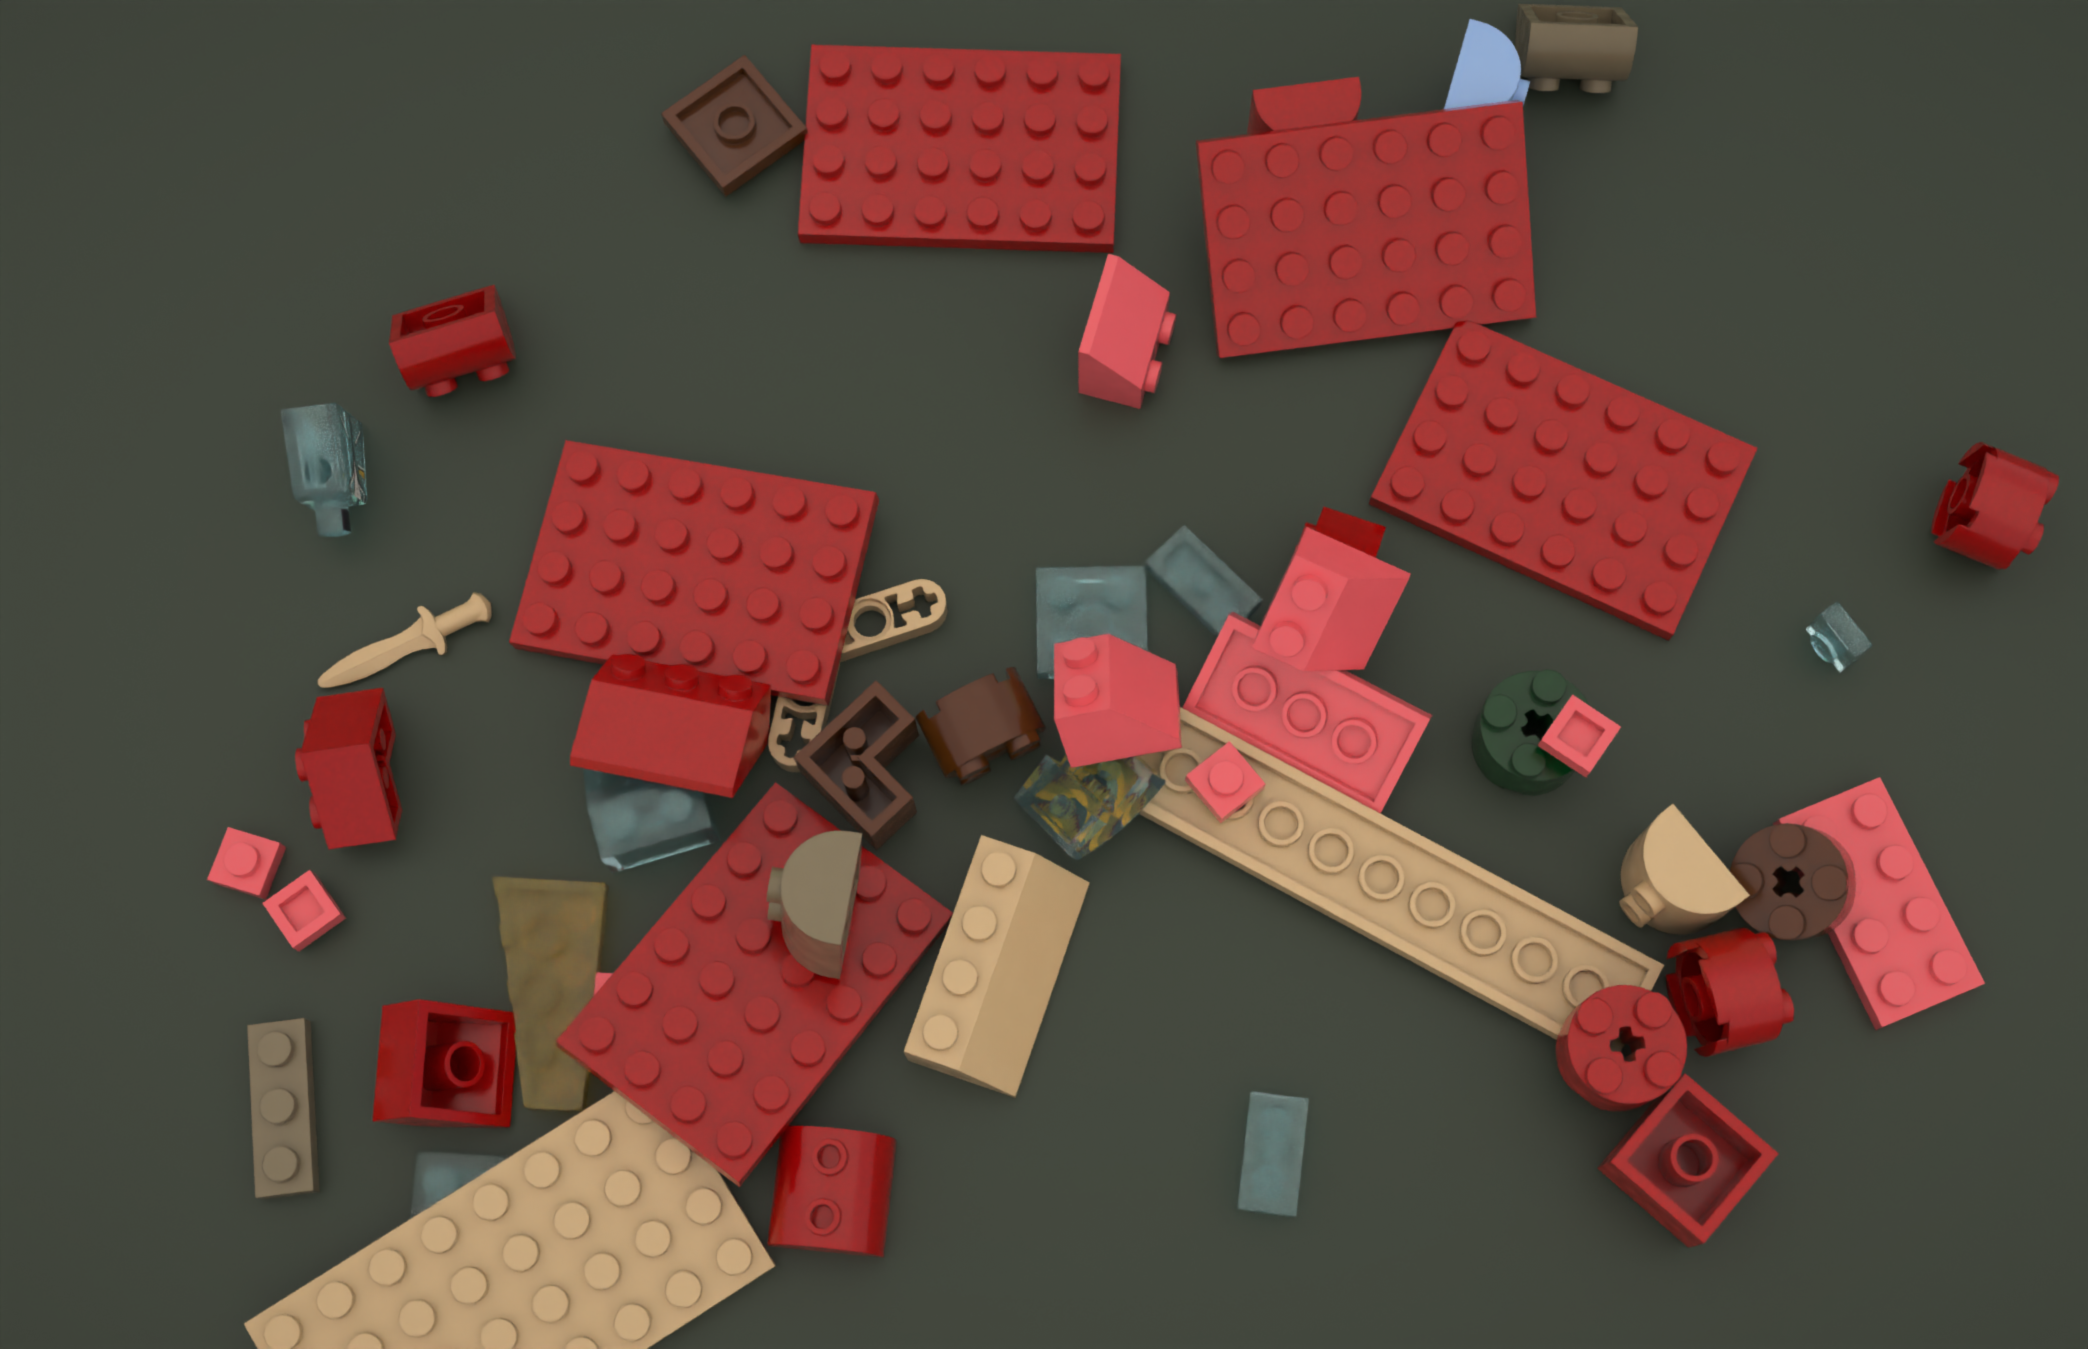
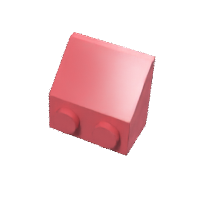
[1078,254,1177,409]
[1251,527,1411,671]
[1054,633,1182,768]

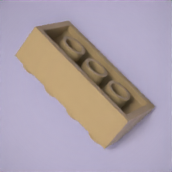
[903,835,1090,1098]

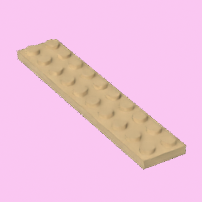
[1109,707,1664,1052]

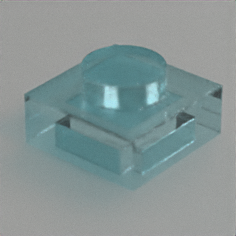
[1806,601,1873,672]

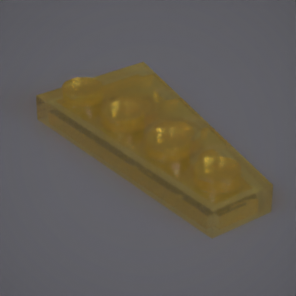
[493,877,609,1113]

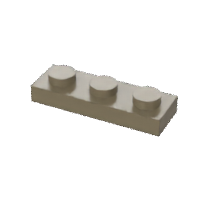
[247,1018,320,1200]

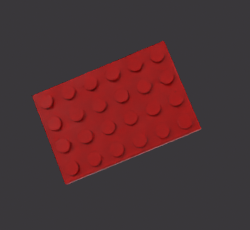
[798,45,1121,253]
[1196,100,1536,358]
[1369,320,1758,641]
[509,440,879,706]
[556,782,953,1187]

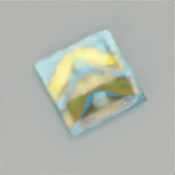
[1013,754,1167,860]

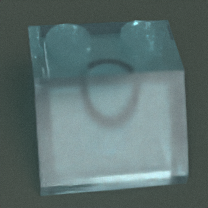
[583,768,720,873]

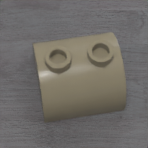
[1515,4,1638,93]
[766,831,862,979]

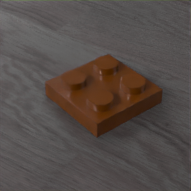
[661,55,808,197]

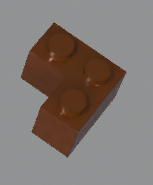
[794,680,919,851]

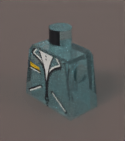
[281,403,367,537]

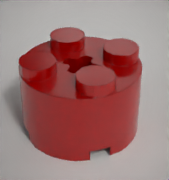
[1931,442,2059,569]
[1666,927,1794,1057]
[1556,985,1687,1112]

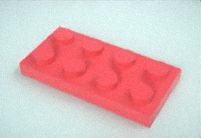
[1182,612,1432,814]
[1773,777,1985,1030]

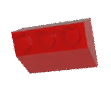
[570,654,771,798]

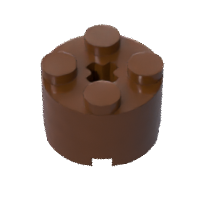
[915,667,1046,786]
[1730,823,1856,940]

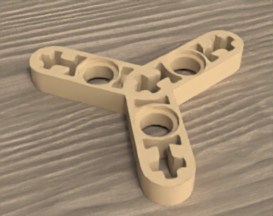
[768,579,948,772]

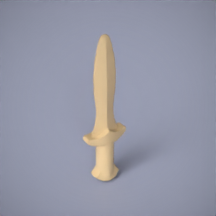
[318,592,492,688]

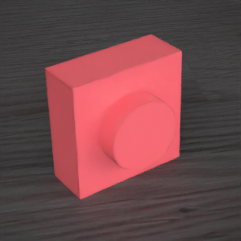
[1537,694,1621,778]
[1185,741,1266,823]
[207,827,286,900]
[262,870,346,952]

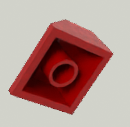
[372,999,519,1128]

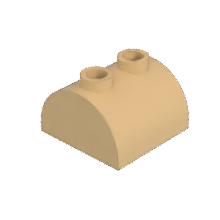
[1619,804,1750,935]

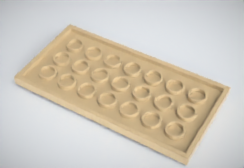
[244,1091,776,1349]

